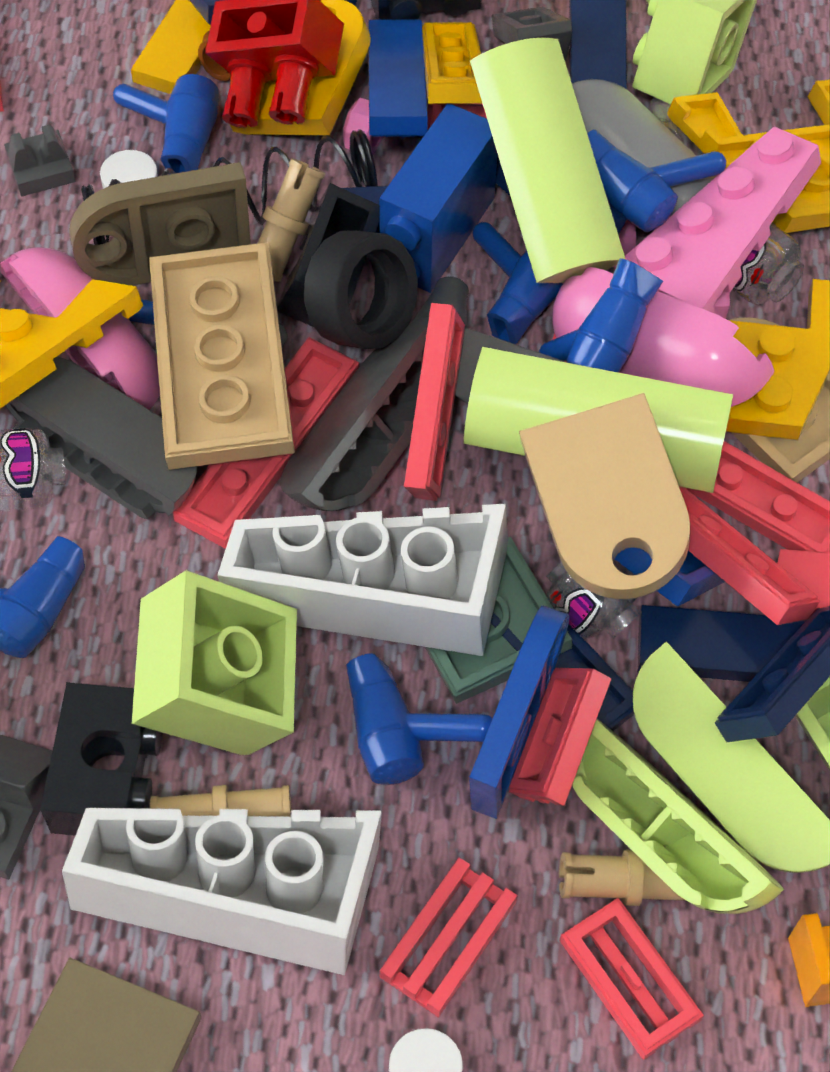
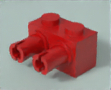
[205,0,344,128]

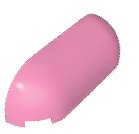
[0,248,160,410]
[552,267,774,407]

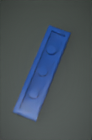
[369,20,428,137]

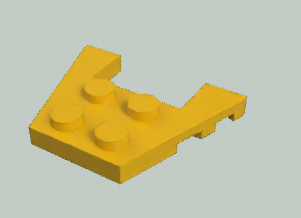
[667,79,830,233]
[0,279,143,409]
[726,279,830,440]

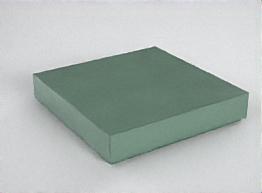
[425,536,572,704]

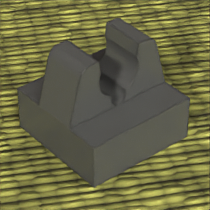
[4,125,76,197]

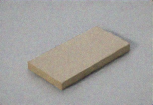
[149,242,295,470]

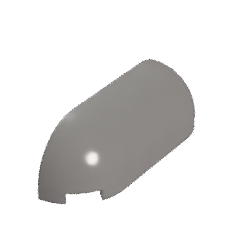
[572,79,716,215]

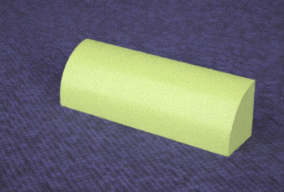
[470,38,626,283]
[464,347,733,493]

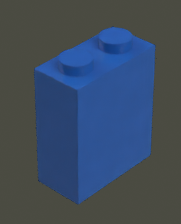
[379,104,498,293]

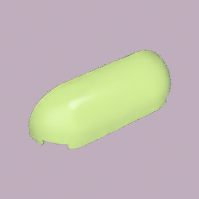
[633,642,830,873]
[572,719,784,914]

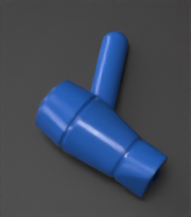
[113,74,219,175]
[587,129,726,232]
[472,222,563,344]
[539,258,663,372]
[0,536,85,658]
[346,653,493,785]

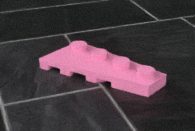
[614,127,821,313]

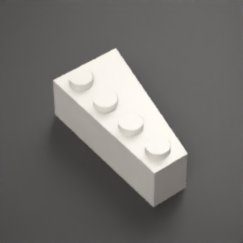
[217,504,508,656]
[62,808,382,975]

